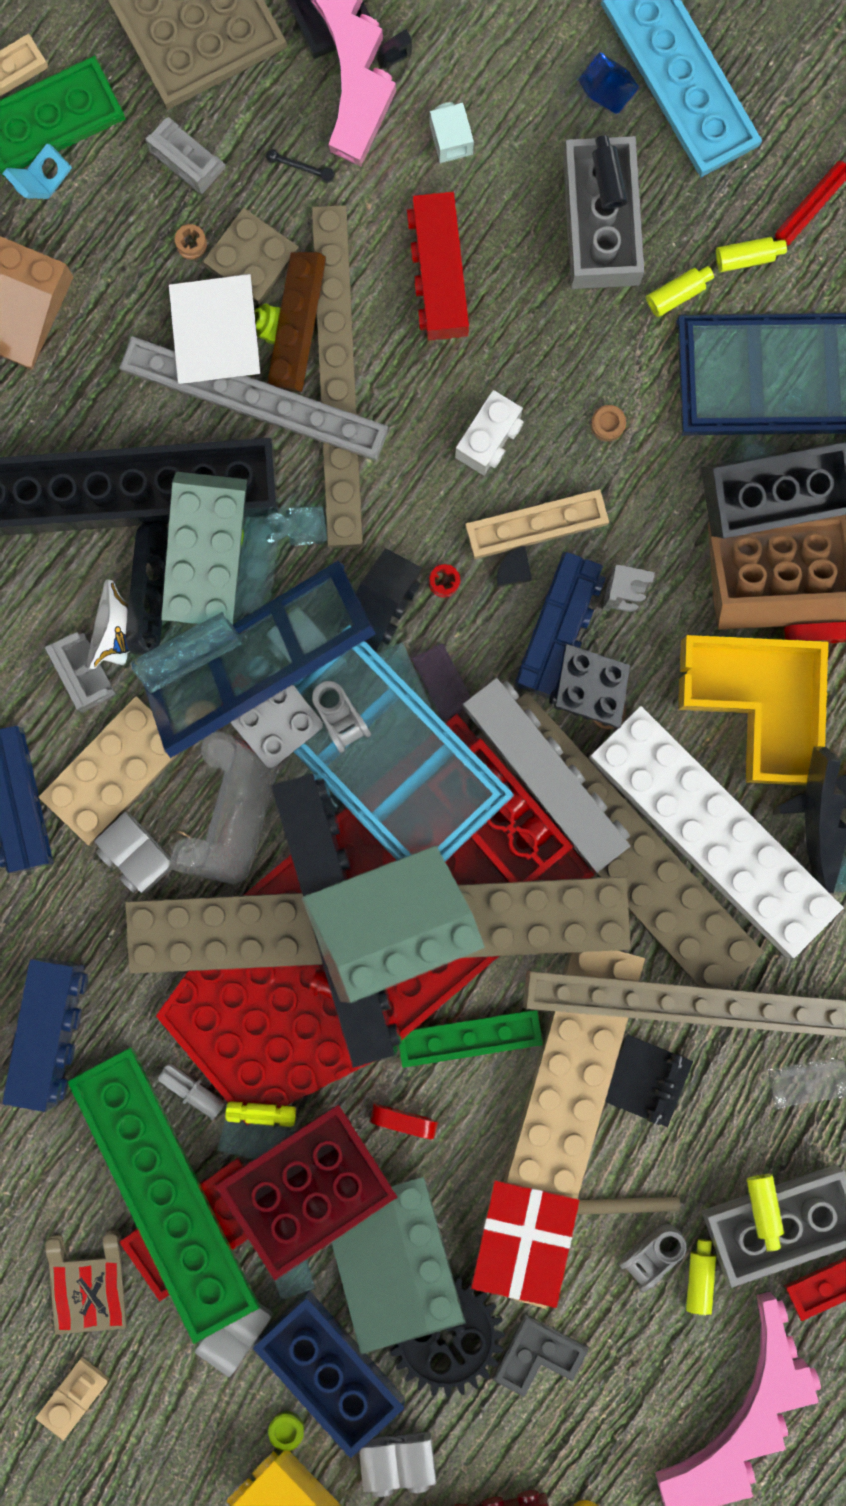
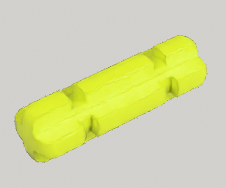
[225,1101,296,1127]

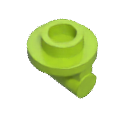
[254,303,281,345]

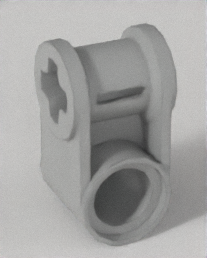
[312,681,371,753]
[618,1224,687,1292]

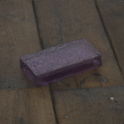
[412,643,471,721]

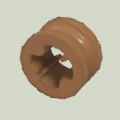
[175,224,207,260]

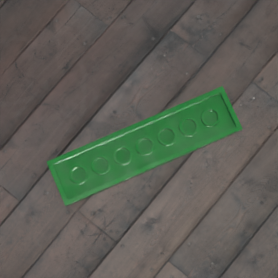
[67,1048,260,1344]

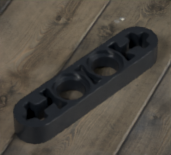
[125,521,168,655]

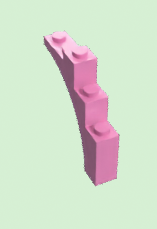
[310,0,396,167]
[655,1292,821,1506]

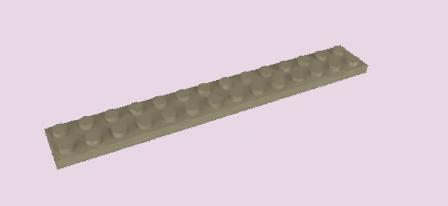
[126,876,631,974]

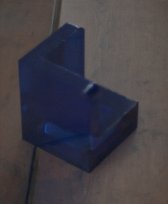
[578,52,639,114]

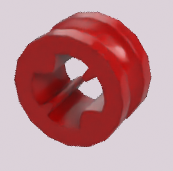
[428,564,461,598]

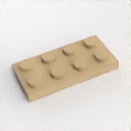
[38,696,180,846]

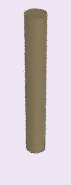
[577,1197,681,1215]

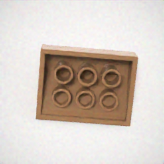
[0,236,74,370]
[708,515,846,630]

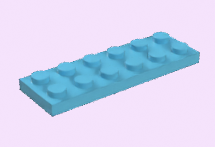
[601,0,762,178]

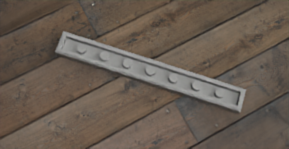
[119,336,389,461]

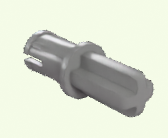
[158,1064,226,1121]

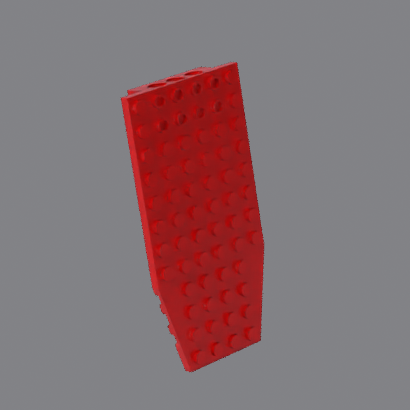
[156,714,594,1125]

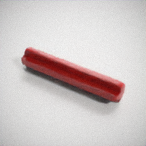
[775,161,846,246]

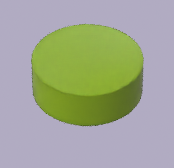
[268,1411,305,1451]

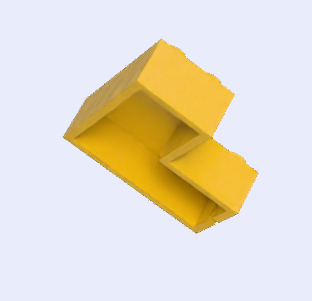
[678,635,828,786]

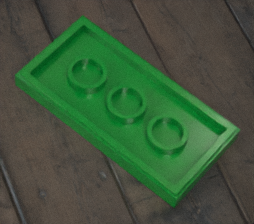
[0,55,126,178]

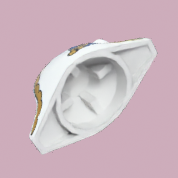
[86,579,131,670]

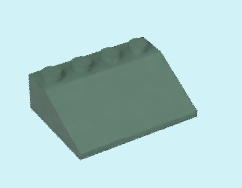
[302,846,485,1003]
[332,1177,466,1354]

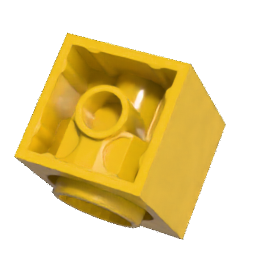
[226,1450,341,1506]

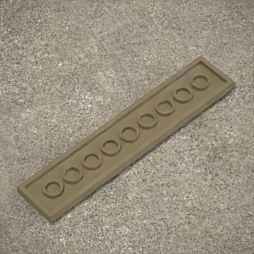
[477,692,764,989]

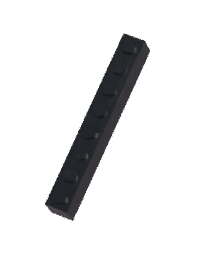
[271,773,402,1068]

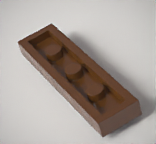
[267,252,326,392]

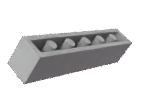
[462,678,630,873]

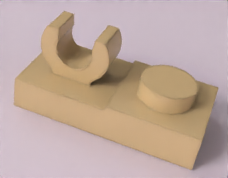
[35,1357,110,1441]

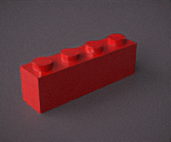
[407,191,469,341]

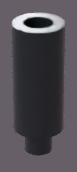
[592,135,628,210]

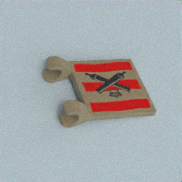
[45,1230,127,1335]

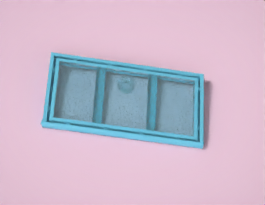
[293,641,514,861]

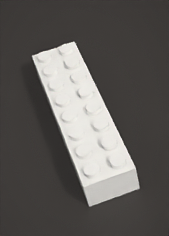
[588,706,844,958]

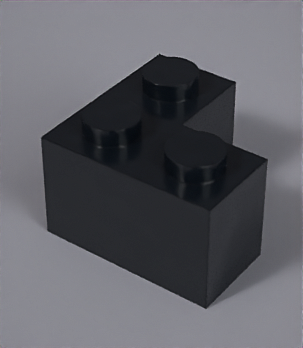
[339,548,422,652]

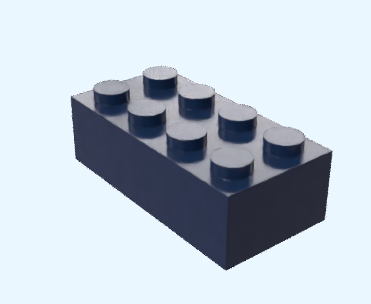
[2,957,88,1112]
[253,1290,405,1459]

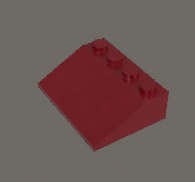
[215,1104,398,1281]

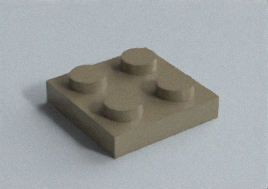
[203,208,300,305]

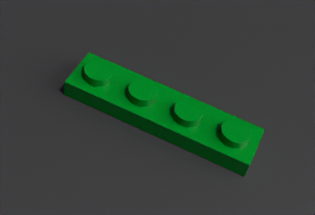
[399,1009,543,1068]

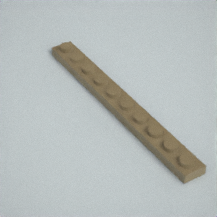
[312,205,363,548]
[523,971,846,1037]

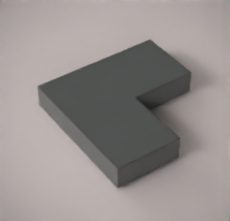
[492,1313,589,1397]

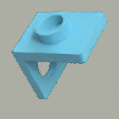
[3,144,72,199]

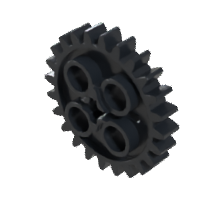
[390,1276,505,1398]

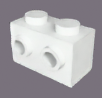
[455,390,524,475]

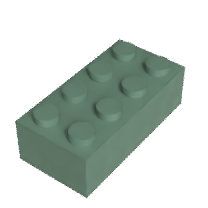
[162,472,247,627]

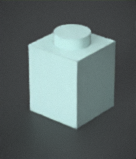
[429,102,474,163]

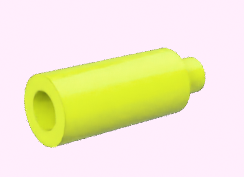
[716,237,787,272]
[646,266,714,317]
[747,1174,784,1251]
[686,1239,717,1315]

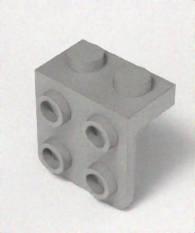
[230,666,323,768]

